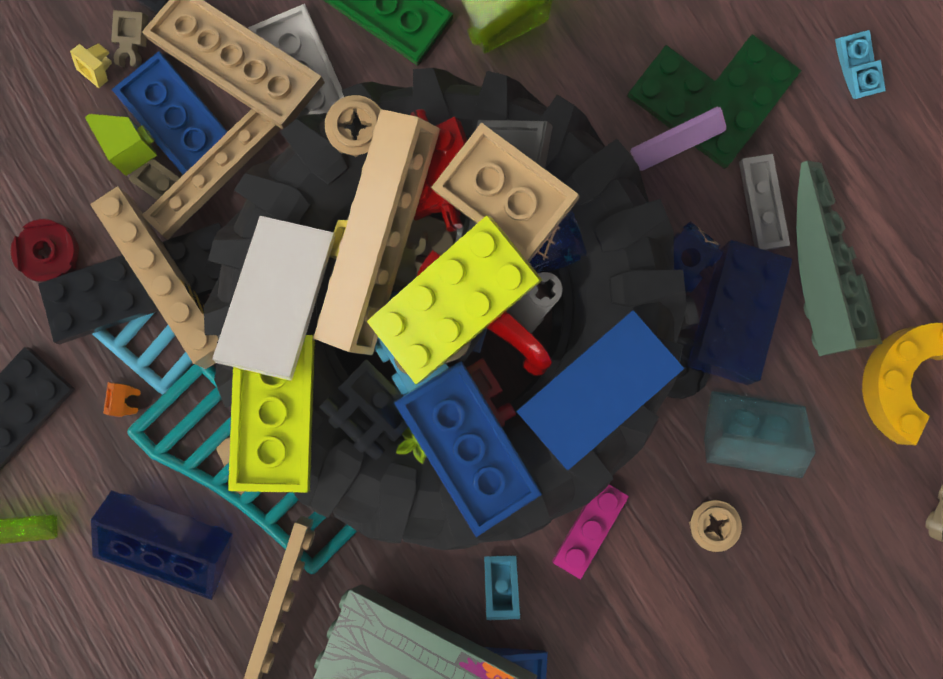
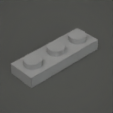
[739,154,790,252]

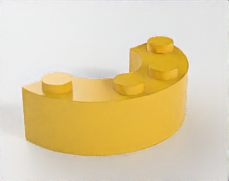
[862,323,943,446]

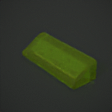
[0,514,58,544]

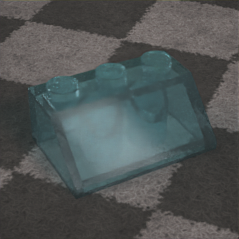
[704,391,816,478]

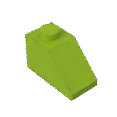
[85,114,157,176]

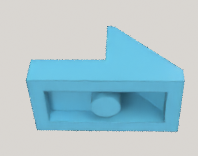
[484,556,520,620]

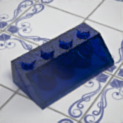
[91,490,233,600]

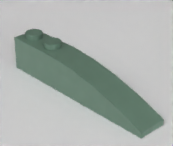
[796,161,882,356]

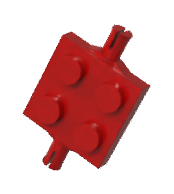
[410,109,467,232]

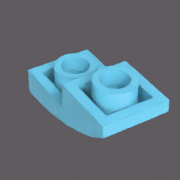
[835,30,886,99]

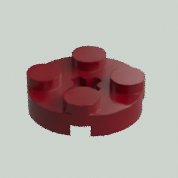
[11,219,79,282]

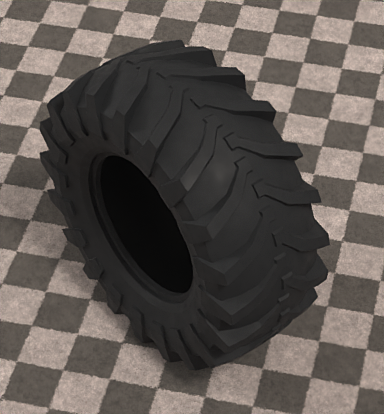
[204,68,687,550]

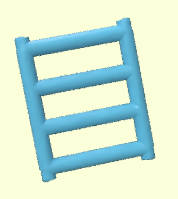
[92,312,193,395]

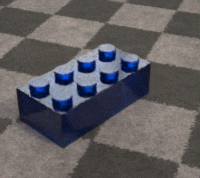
[687,240,792,385]

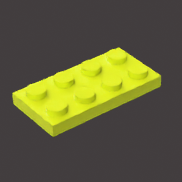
[367,215,542,384]
[228,335,315,493]

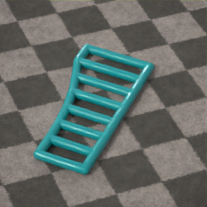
[127,364,357,574]

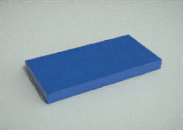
[111,51,228,175]
[516,310,685,471]
[393,361,542,537]

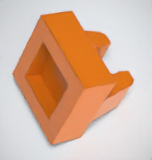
[103,382,141,417]

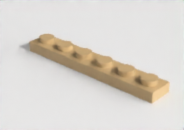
[142,109,281,240]
[244,516,315,679]

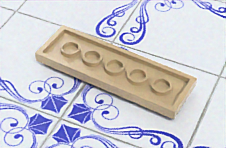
[142,0,325,129]

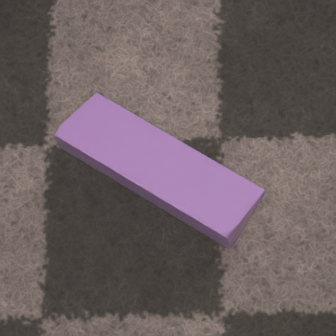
[630,106,726,171]

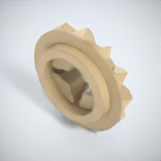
[325,95,381,157]
[689,500,742,552]

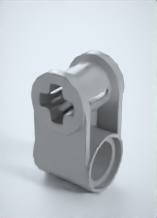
[506,272,563,333]

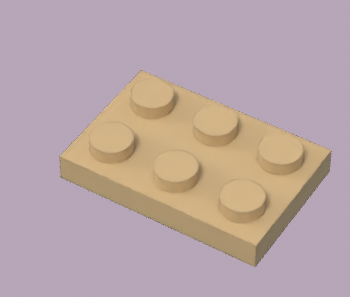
[431,123,579,263]

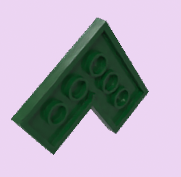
[627,34,802,169]

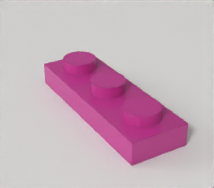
[552,485,629,580]

